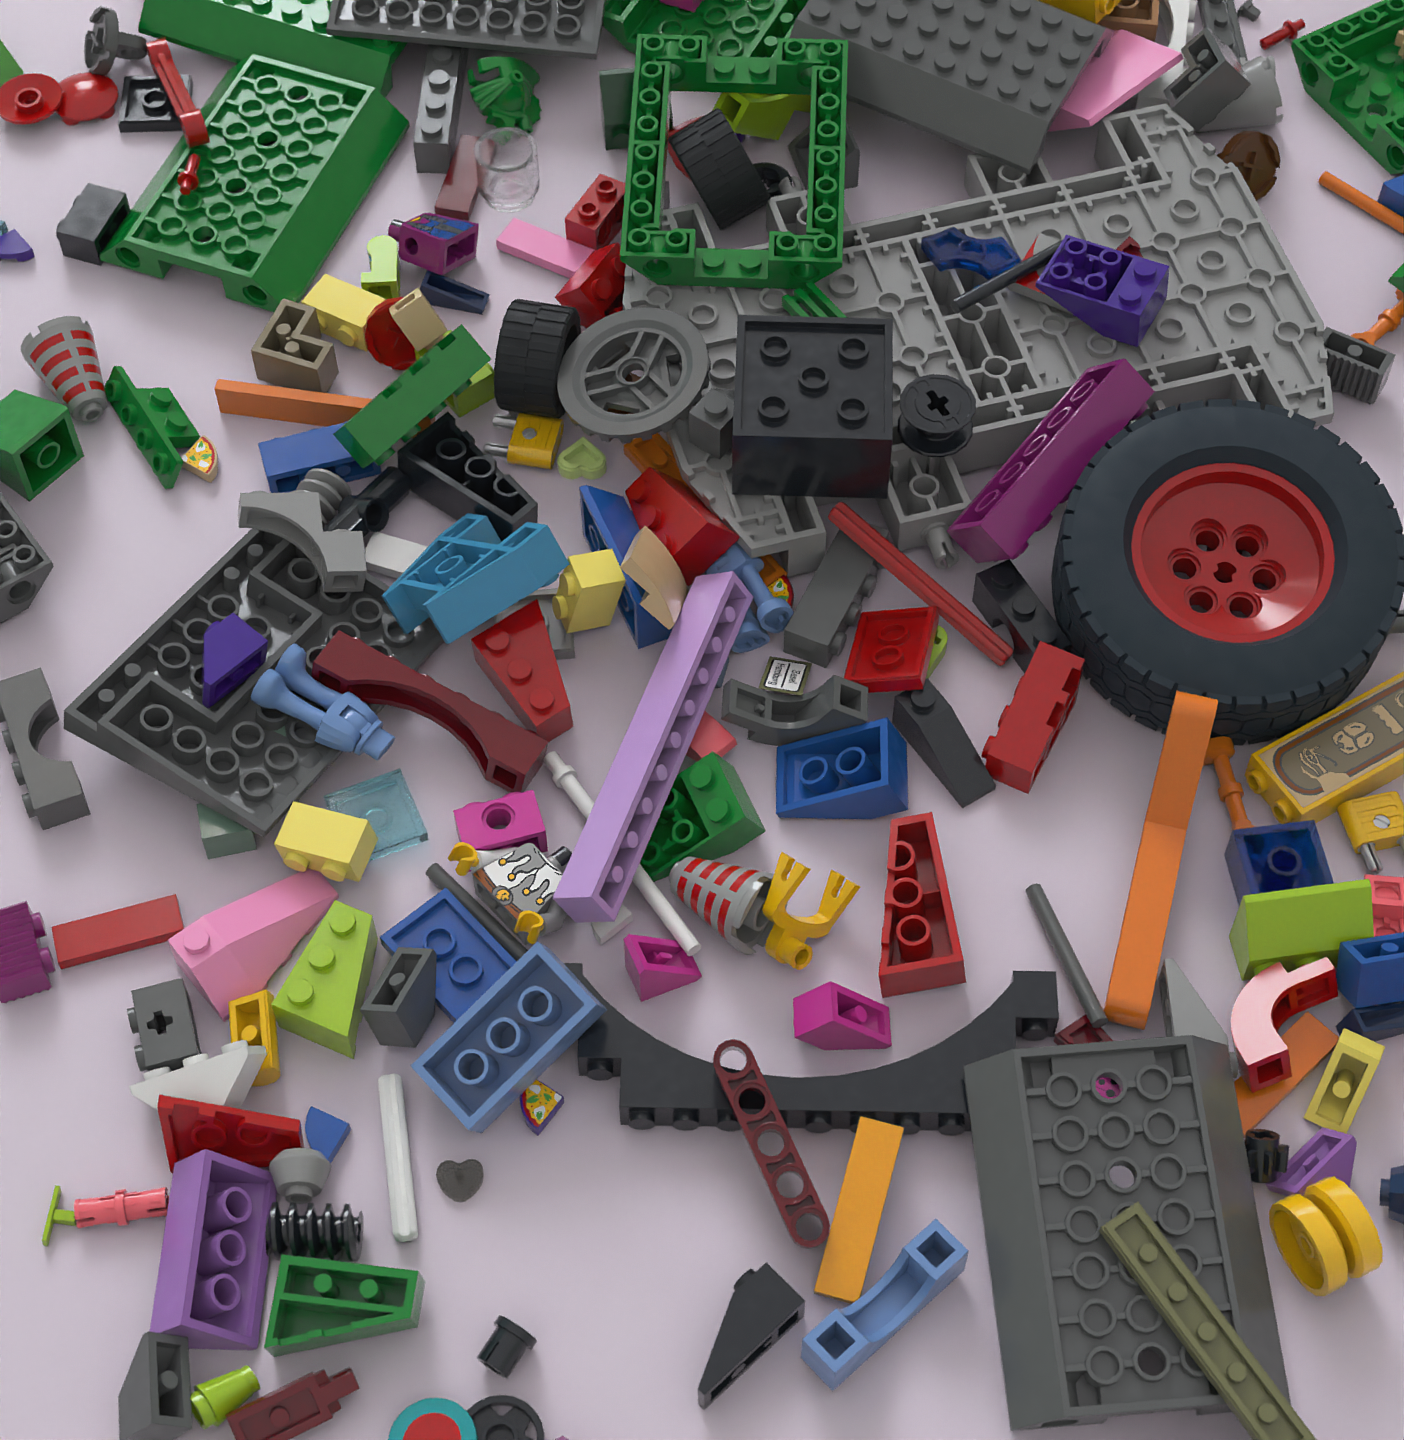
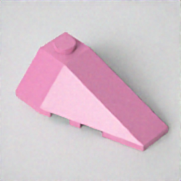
[168,868,339,1022]

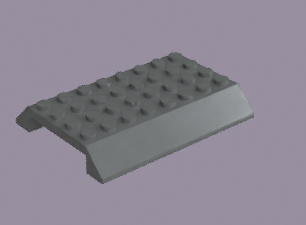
[789,0,1114,174]

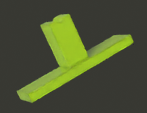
[42,1185,76,1246]

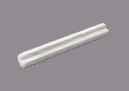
[378,1073,418,1242]

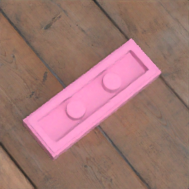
[496,218,595,278]

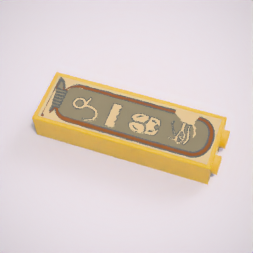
[1244,671,1404,835]

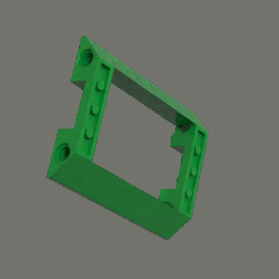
[620,34,848,289]

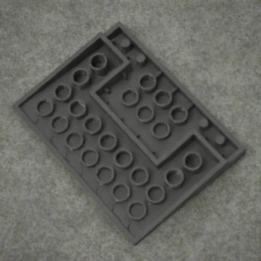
[64,529,444,837]

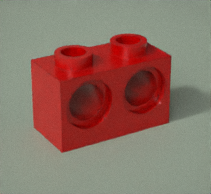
[565,173,625,250]

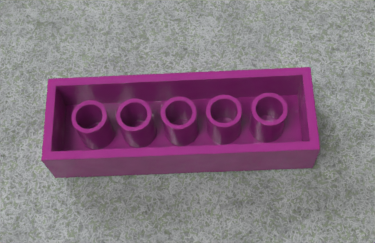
[946,358,1155,563]

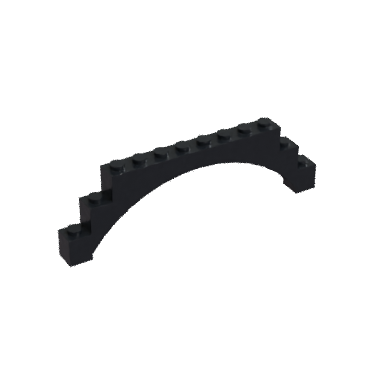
[563,963,1059,1136]

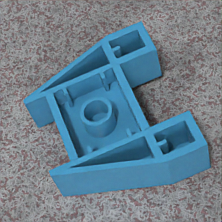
[382,513,569,644]

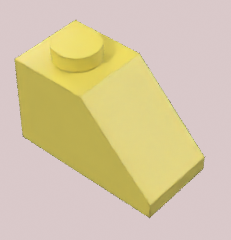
[1303,1028,1385,1134]

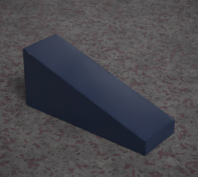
[420,270,490,315]
[1335,1002,1404,1042]

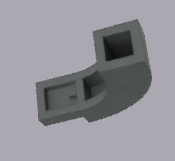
[721,675,868,746]

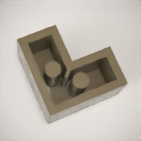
[251,299,339,393]

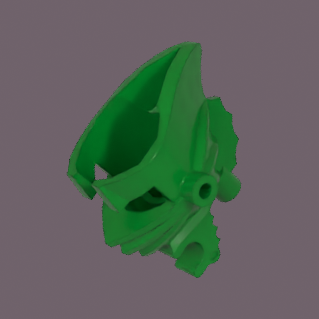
[468,56,542,144]

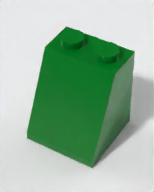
[0,389,84,502]

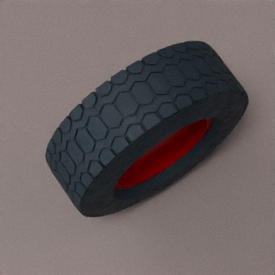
[1051,399,1404,745]

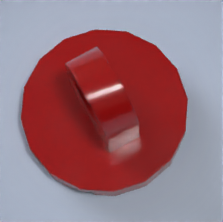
[364,297,416,370]

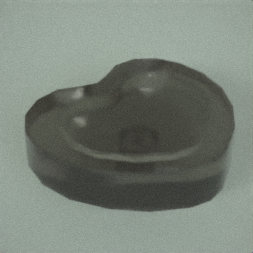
[436,1159,484,1202]

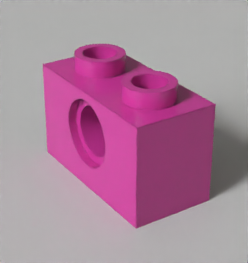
[453,790,548,872]

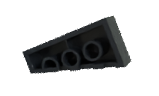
[397,412,538,542]

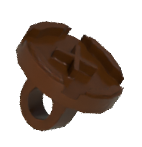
[1217,131,1280,201]

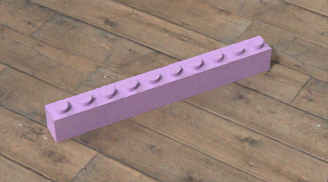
[552,571,753,923]

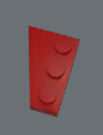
[157,1094,304,1173]

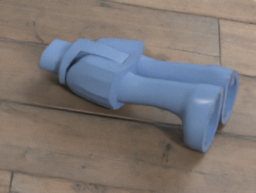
[705,541,794,653]
[251,643,395,761]

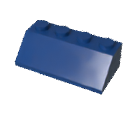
[579,485,682,649]

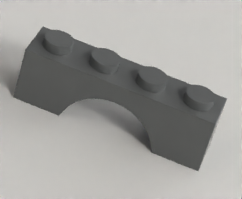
[0,667,91,830]

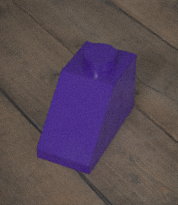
[202,613,268,709]

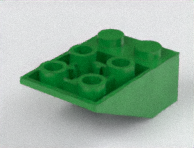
[640,751,766,882]

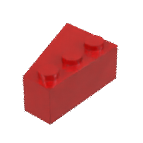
[625,466,740,586]

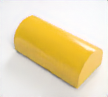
[228,989,280,1087]

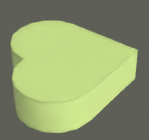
[557,436,607,480]

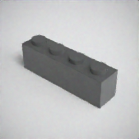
[783,523,889,668]

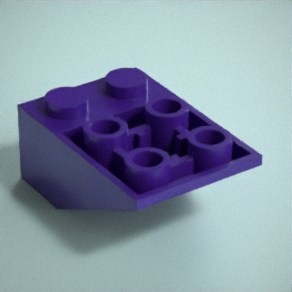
[1036,234,1170,347]

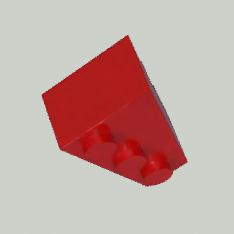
[471,599,573,742]
[981,641,1085,794]

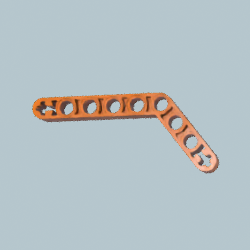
[1104,690,1218,1030]

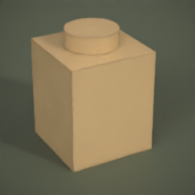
[388,288,448,352]

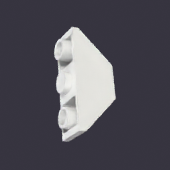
[129,1040,267,1110]

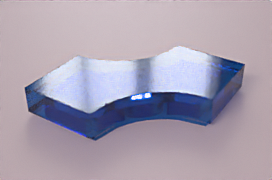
[921,227,1022,280]

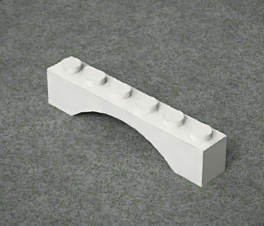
[1135,0,1197,110]

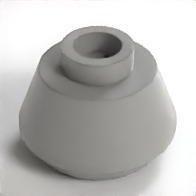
[269,1148,331,1204]

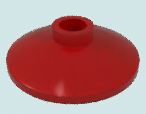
[0,73,63,125]

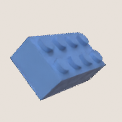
[411,941,607,1133]

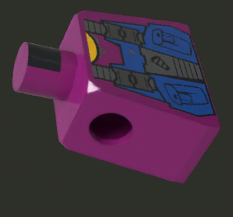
[388,213,479,275]

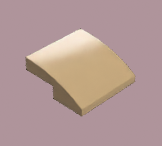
[620,526,688,630]

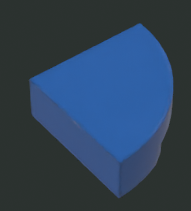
[305,1106,351,1164]

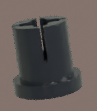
[476,1315,537,1379]

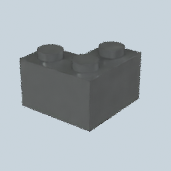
[1163,26,1251,132]

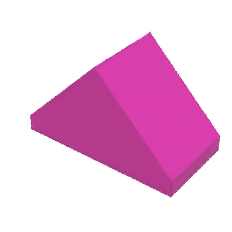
[623,934,702,1002]

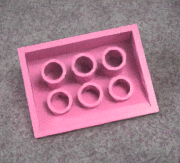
[1047,29,1183,132]

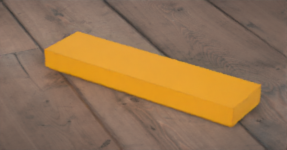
[814,1116,904,1304]

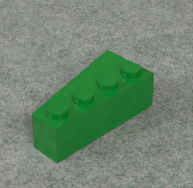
[333,324,491,469]

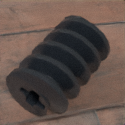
[265,1202,363,1262]

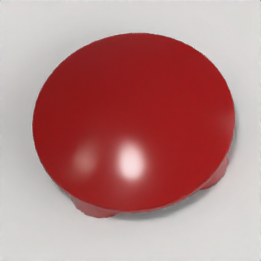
[55,72,118,125]

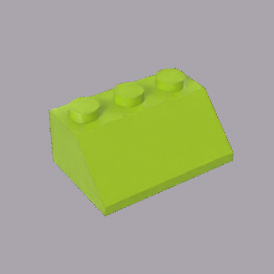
[1229,879,1374,981]

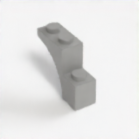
[237,490,367,592]

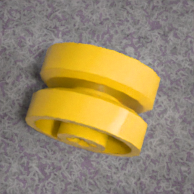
[1269,1176,1383,1296]

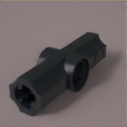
[323,466,412,538]

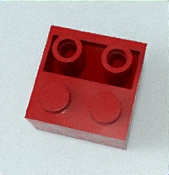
[555,242,626,328]

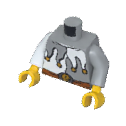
[447,842,572,945]

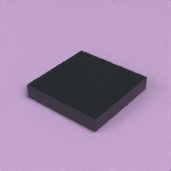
[118,75,193,132]

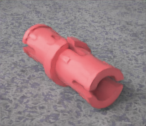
[74,1187,169,1228]

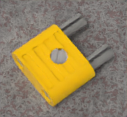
[484,413,564,470]
[1337,791,1404,874]

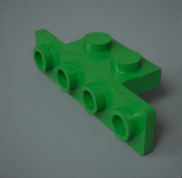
[104,366,200,489]

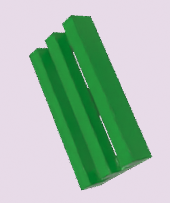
[782,281,847,318]

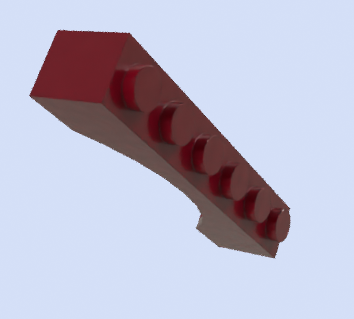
[311,630,548,793]

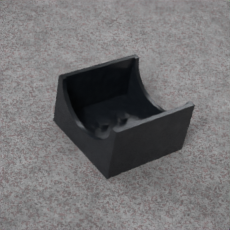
[732,315,893,499]

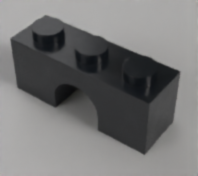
[972,559,1072,674]

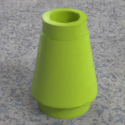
[191,1365,260,1429]

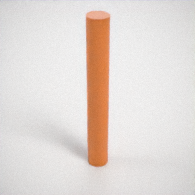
[1318,171,1404,235]

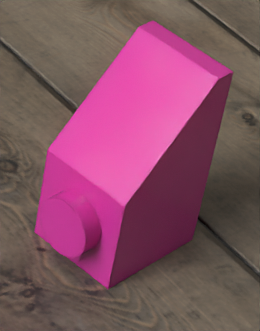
[793,981,892,1050]

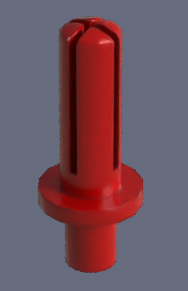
[1259,19,1305,50]
[177,154,201,195]

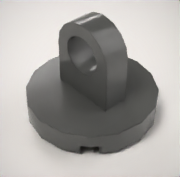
[84,6,147,75]

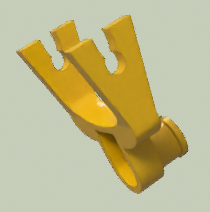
[762,852,860,970]

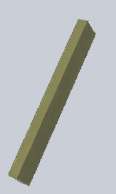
[1099,1202,1316,1440]

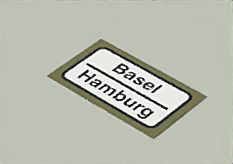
[759,656,812,696]

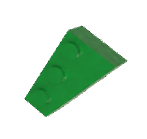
[264,1254,425,1357]

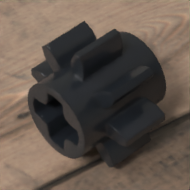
[1244,1129,1289,1183]

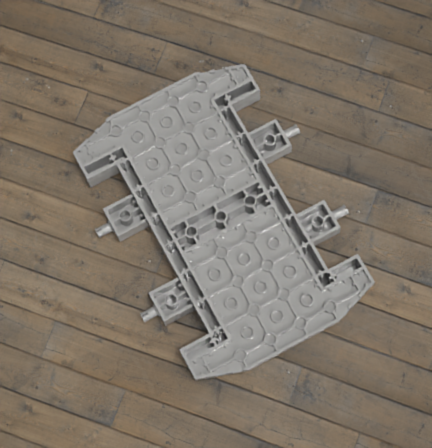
[622,103,1334,577]

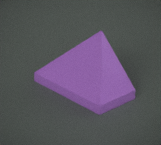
[1266,1127,1357,1196]

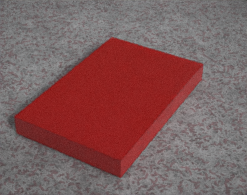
[844,606,940,693]

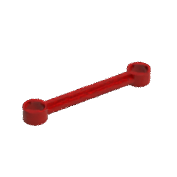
[145,38,210,148]

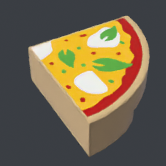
[181,435,218,483]

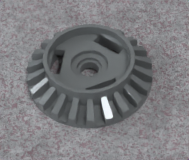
[557,307,711,443]

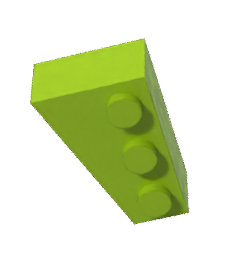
[271,900,378,1059]

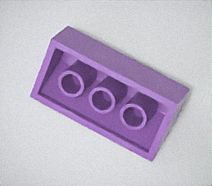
[149,1149,277,1350]

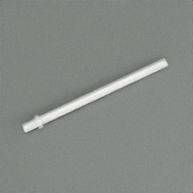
[543,751,701,956]

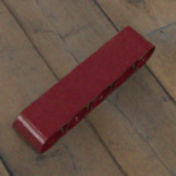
[713,1039,830,1249]

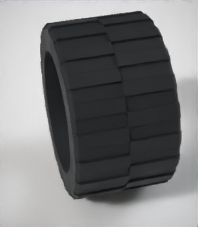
[668,108,771,230]
[494,299,581,419]

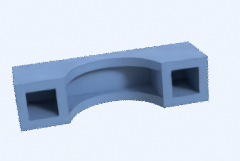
[801,1219,969,1391]

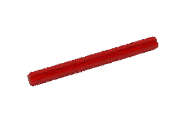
[828,502,1014,666]

